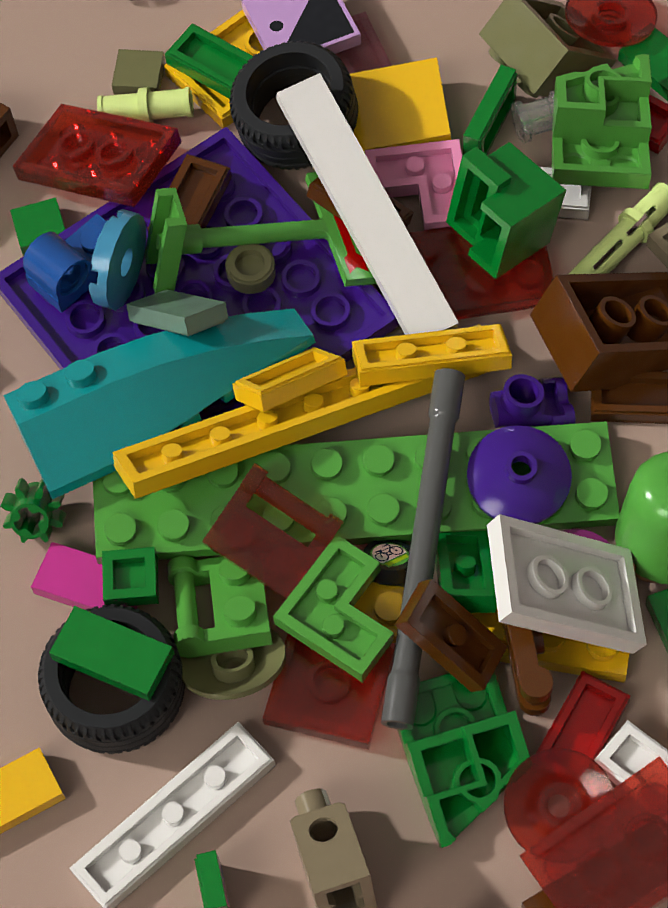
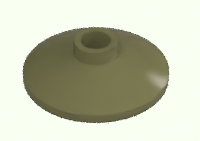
[180,629,286,700]

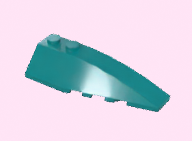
[3,309,316,500]

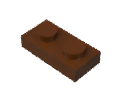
[395,579,508,692]

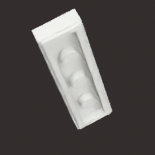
[70,722,276,908]

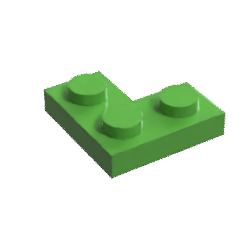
[273,534,394,683]

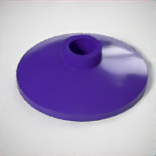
[467,425,572,524]

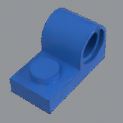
[23,214,107,313]

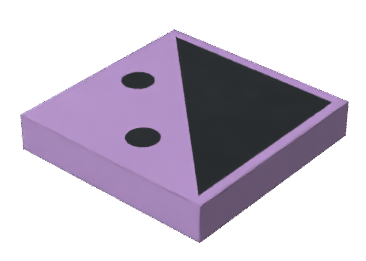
[241,0,361,54]

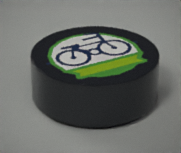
[364,540,410,586]

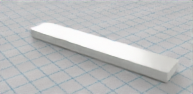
[276,73,459,335]

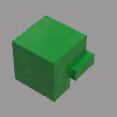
[446,142,566,279]

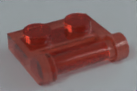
[202,463,344,599]

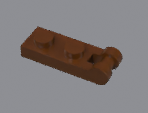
[503,623,553,716]

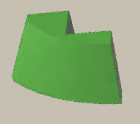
[552,54,652,189]

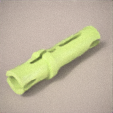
[569,182,668,274]

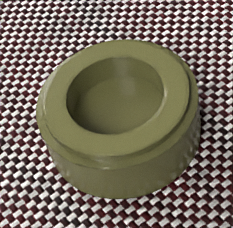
[225,244,276,294]

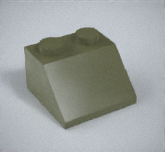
[479,0,617,98]

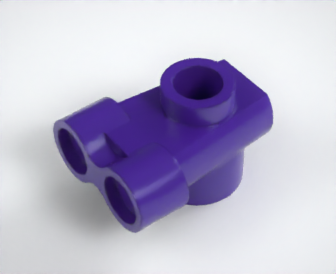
[489,374,576,428]

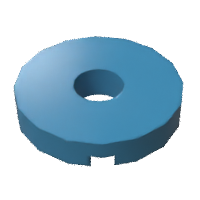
[89,209,146,310]

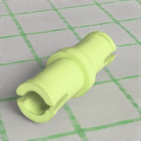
[97,87,194,125]

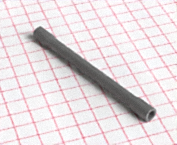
[381,368,465,730]

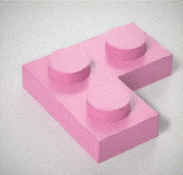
[365,139,462,234]

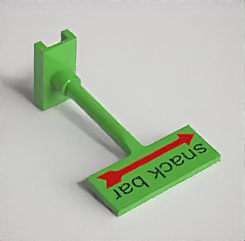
[144,172,377,293]

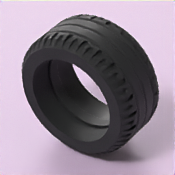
[230,41,358,170]
[38,604,185,754]

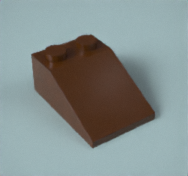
[530,272,668,392]

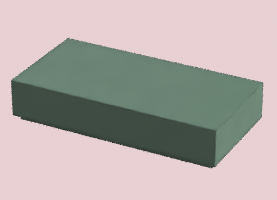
[126,289,228,336]

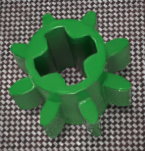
[0,478,67,543]

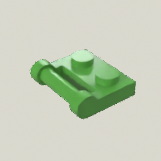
[167,551,273,658]

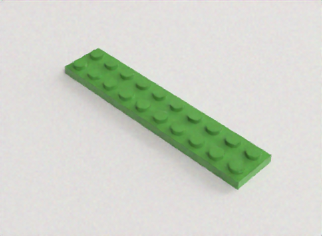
[93,421,620,564]

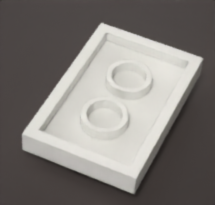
[487,514,647,654]

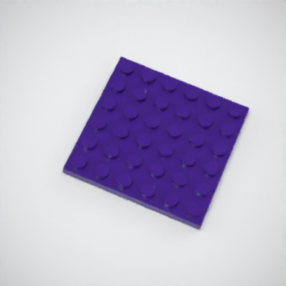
[0,127,400,431]

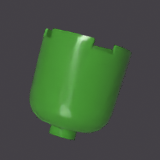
[615,451,668,584]

